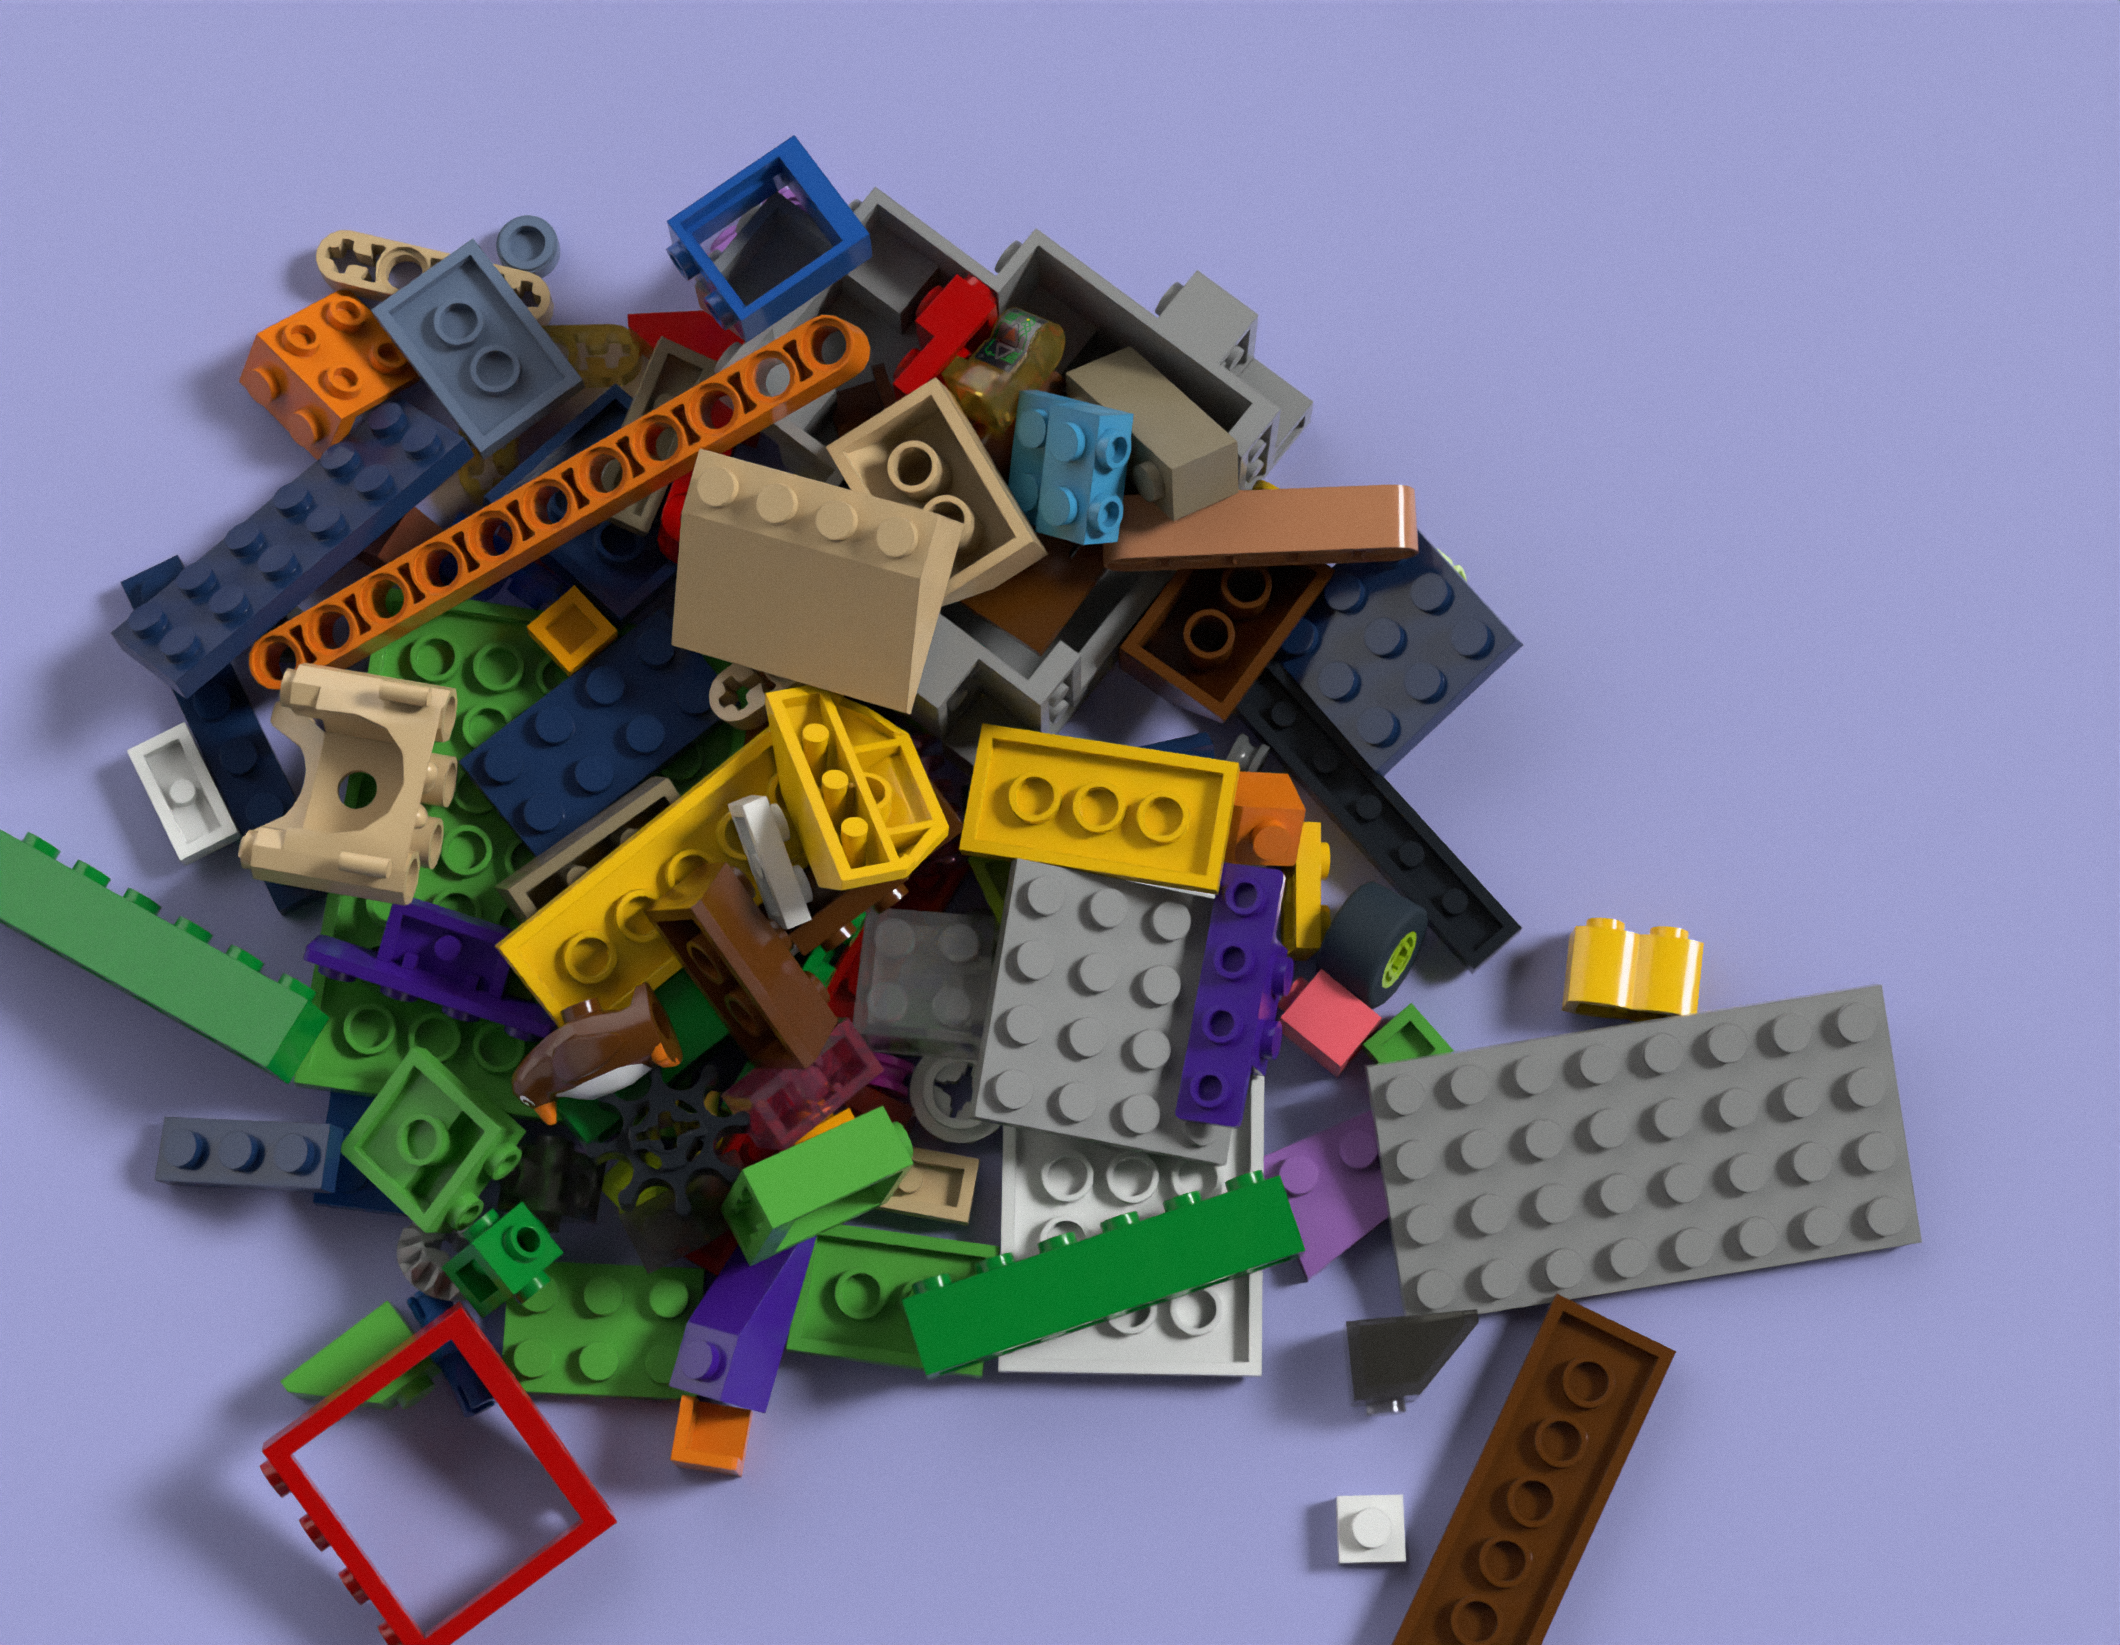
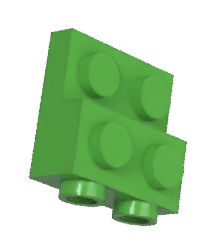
[341,1047,527,1234]

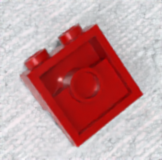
[892,274,999,402]

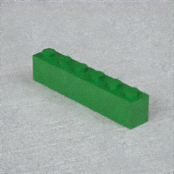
[0,829,329,1084]
[901,1170,1306,1381]

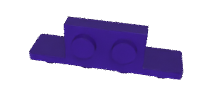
[1175,863,1294,1129]
[303,898,558,1042]

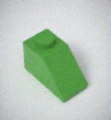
[280,1300,441,1410]

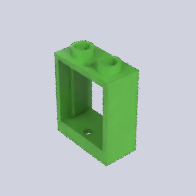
[720,1106,914,1266]

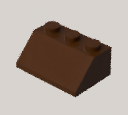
[1118,564,1335,724]
[643,862,838,1070]

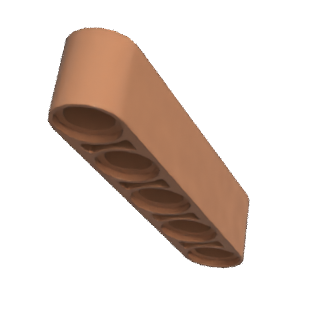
[1102,485,1419,572]

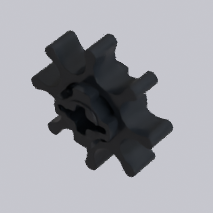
[586,1064,751,1222]

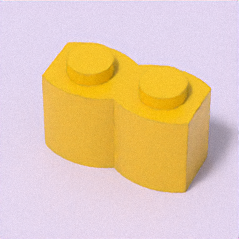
[1562,918,1704,1022]

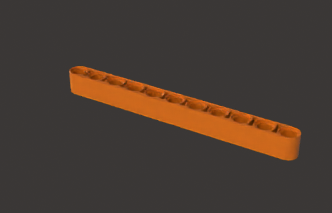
[249,315,870,690]

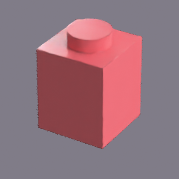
[1278,969,1382,1078]

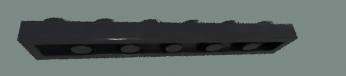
[1233,657,1522,974]

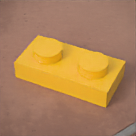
[1281,822,1331,961]

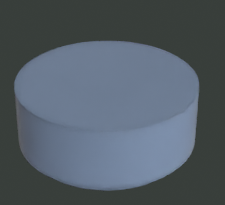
[496,215,560,278]

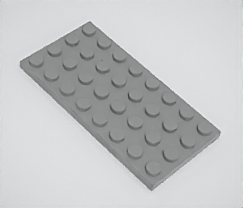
[1365,984,1922,1326]

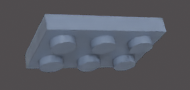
[371,238,585,460]

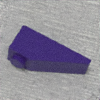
[669,1236,817,1413]

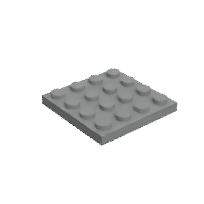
[968,858,1232,1167]

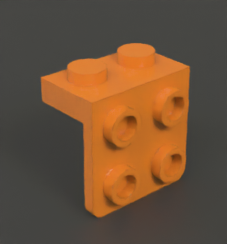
[239,290,421,461]

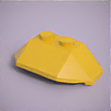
[765,685,949,891]

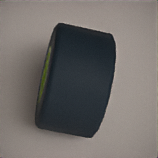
[1316,881,1428,1009]

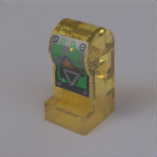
[941,307,1065,433]

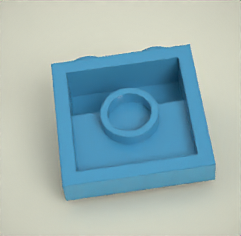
[1008,390,1134,545]

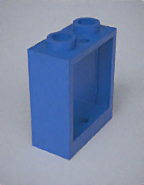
[666,135,873,343]

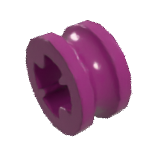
[851,1051,914,1098]

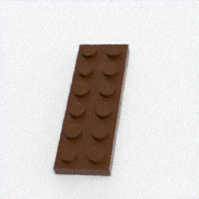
[1391,1294,1676,1645]

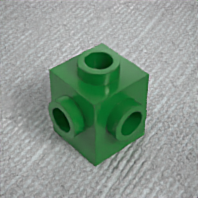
[441,1202,563,1319]

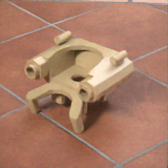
[238,663,458,906]

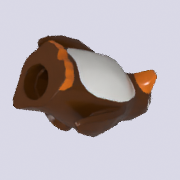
[511,981,683,1125]

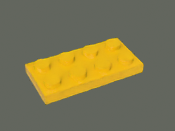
[959,723,1240,895]

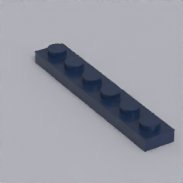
[120,555,328,916]

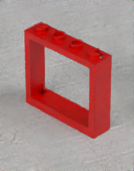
[259,1301,617,1645]

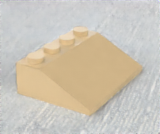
[671,449,964,714]

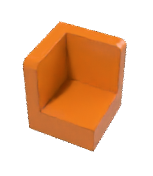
[670,1395,753,1477]

